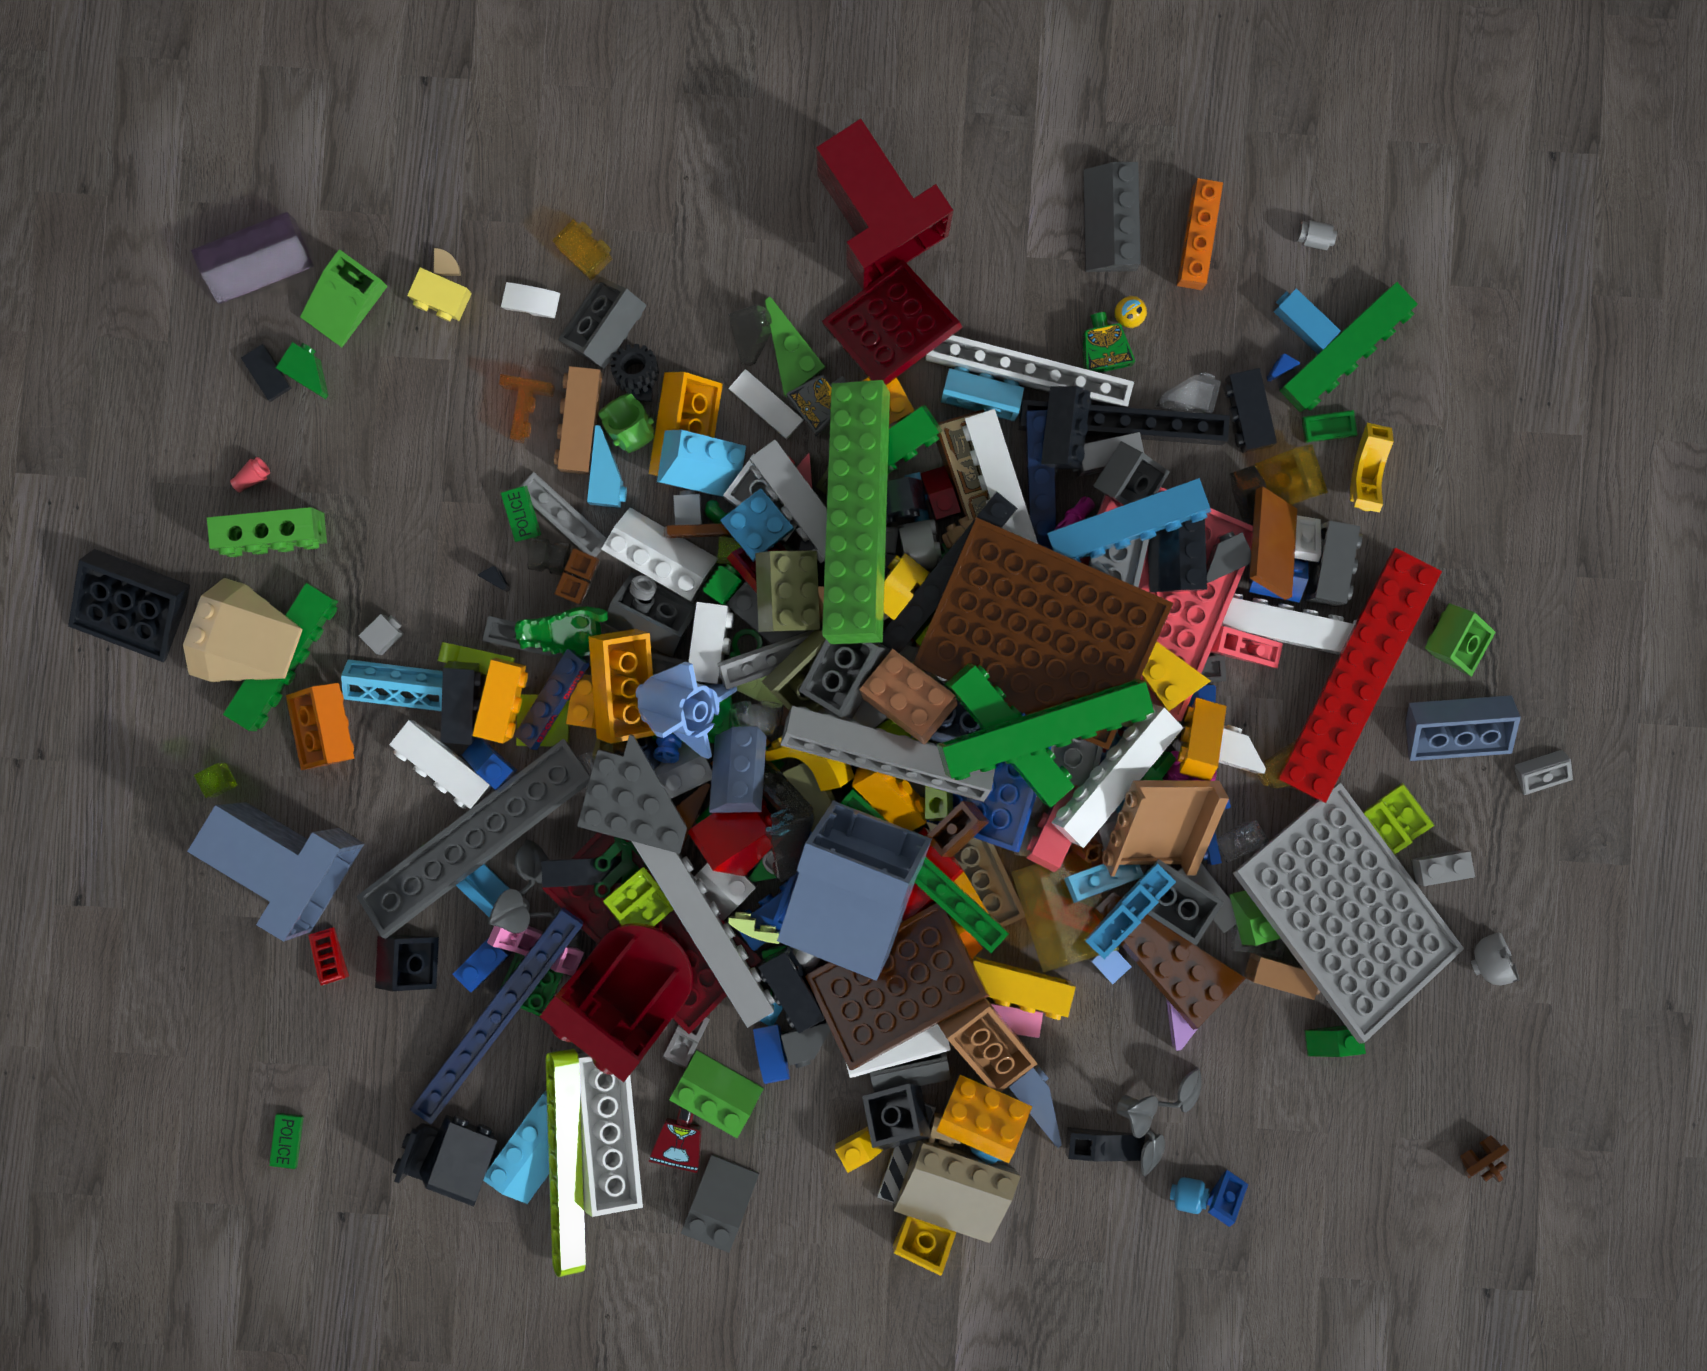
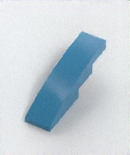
[1085,862,1176,959]

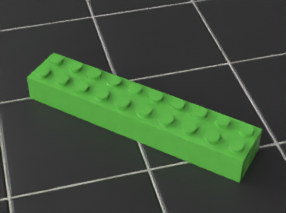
[822,380,890,644]

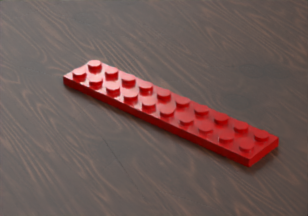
[1278,548,1442,803]

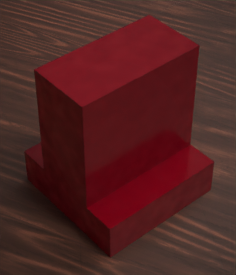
[816,118,954,290]

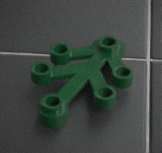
[593,836,661,924]

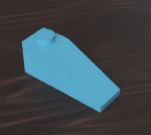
[587,425,627,508]

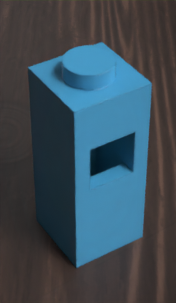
[1274,288,1341,354]

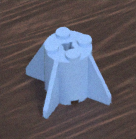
[636,662,738,759]

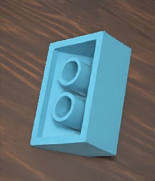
[941,366,1024,421]
[657,430,746,497]

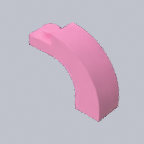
[487,926,584,976]

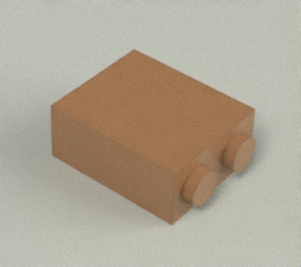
[1244,952,1320,1000]

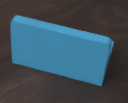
[456,864,510,918]

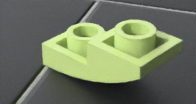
[728,912,780,944]

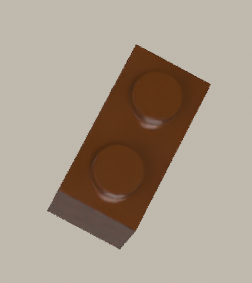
[926,801,989,857]

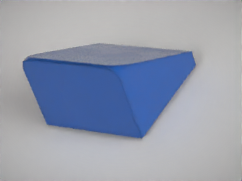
[1267,353,1300,382]

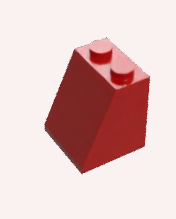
[688,798,785,876]

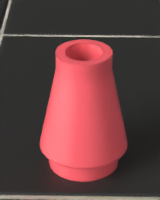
[230,457,270,493]

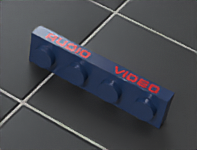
[514,649,590,750]

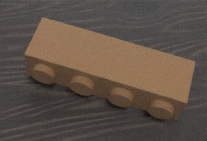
[554,366,603,475]

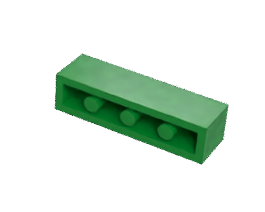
[888,405,942,474]

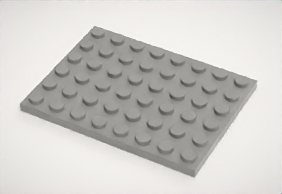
[1233,783,1464,1044]

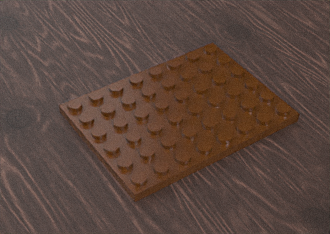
[913,517,1173,750]

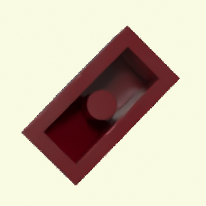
[920,466,961,523]

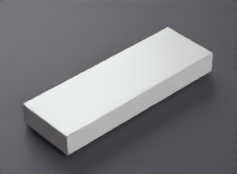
[729,369,803,440]

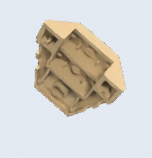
[183,578,303,682]

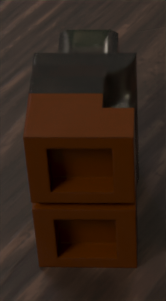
[554,548,600,605]

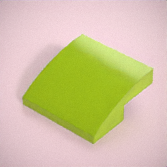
[1363,783,1434,855]
[603,867,674,926]

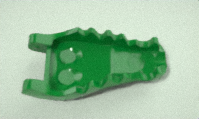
[515,606,608,657]

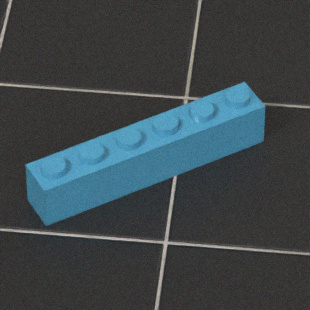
[1047,478,1211,562]

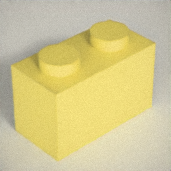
[407,268,472,322]

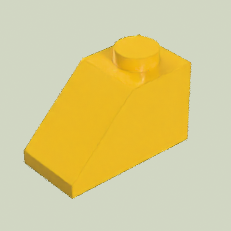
[835,1126,883,1173]

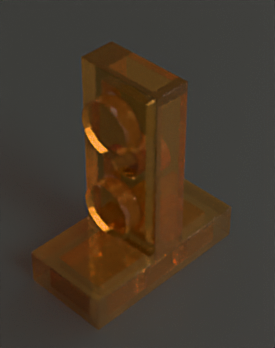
[499,374,555,444]

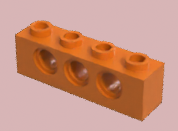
[1177,178,1223,290]

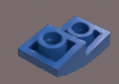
[753,1024,790,1084]

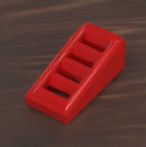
[308,927,349,986]

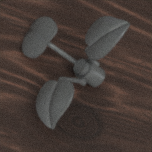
[488,840,582,948]
[1117,1067,1202,1177]

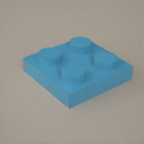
[720,488,794,562]

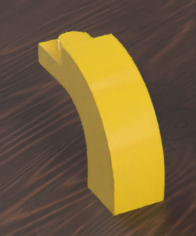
[1350,423,1394,513]
[765,735,855,791]

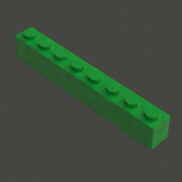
[937,679,1154,780]

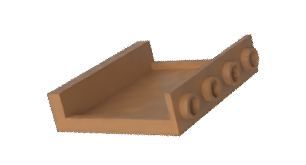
[1102,780,1229,877]

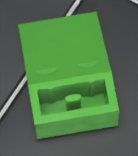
[300,249,388,347]

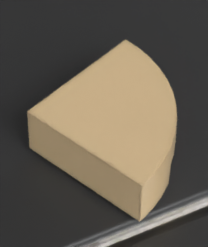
[434,248,461,276]

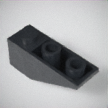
[1065,1127,1145,1162]

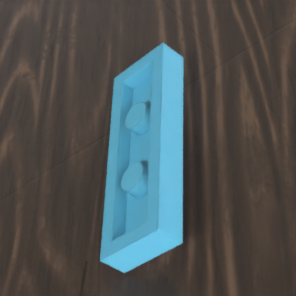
[1064,864,1144,903]

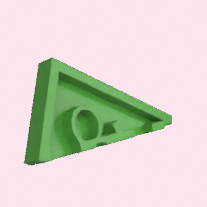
[765,297,825,398]

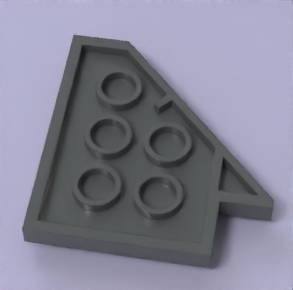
[577,734,687,854]

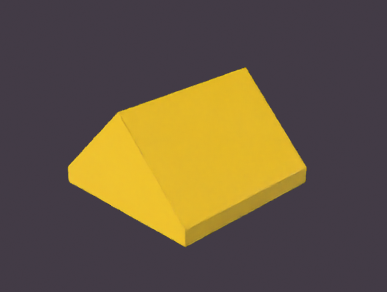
[893,1215,956,1276]

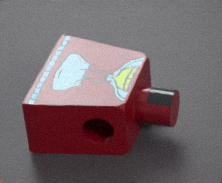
[649,1107,702,1173]

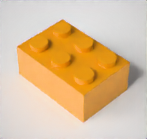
[936,1075,1032,1163]

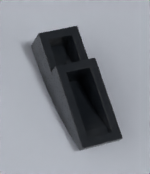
[541,856,621,888]

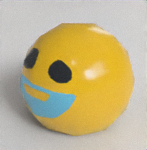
[1114,296,1147,328]

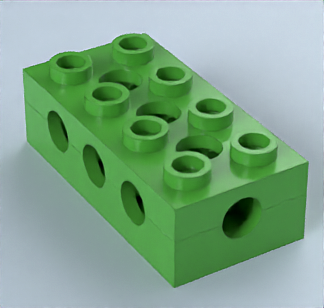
[207,507,327,557]

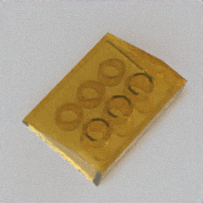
[1011,853,1119,973]

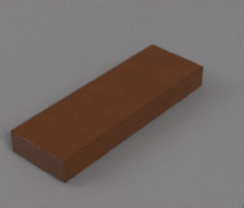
[664,524,732,538]

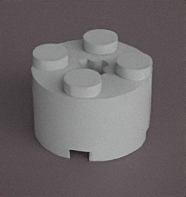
[898,519,942,572]

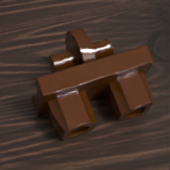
[1459,1135,1509,1182]

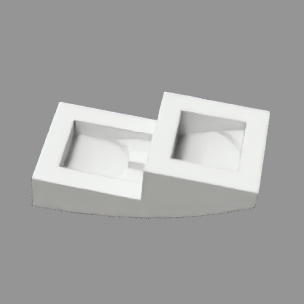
[501,282,560,318]

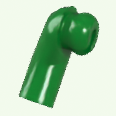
[704,500,729,524]

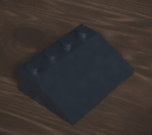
[68,549,190,663]

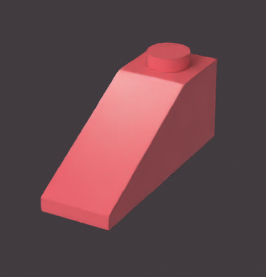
[1210,626,1283,668]

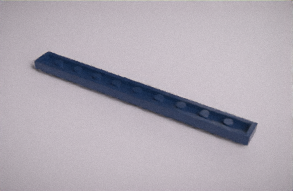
[410,907,584,1124]

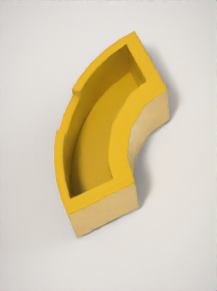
[884,553,929,620]

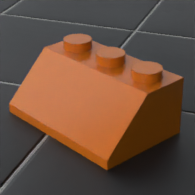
[286,683,354,770]

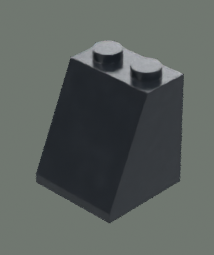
[419,1115,497,1207]

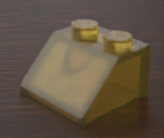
[1254,444,1328,505]

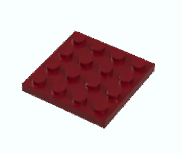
[822,260,962,385]

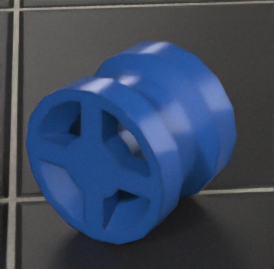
[653,734,682,763]

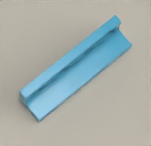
[341,660,443,711]

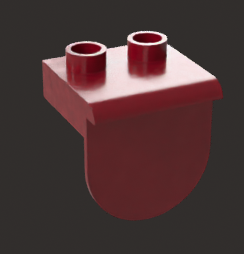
[540,923,693,1083]

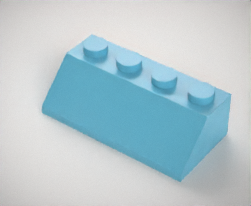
[483,1091,549,1204]

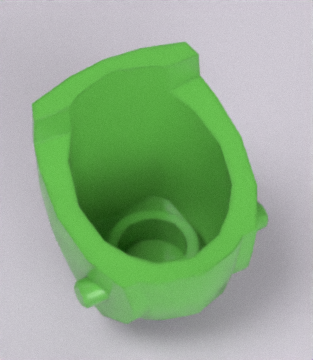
[598,393,654,453]

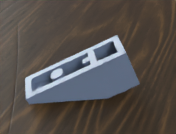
[1008,1067,1062,1148]

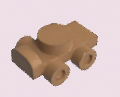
[942,516,974,549]

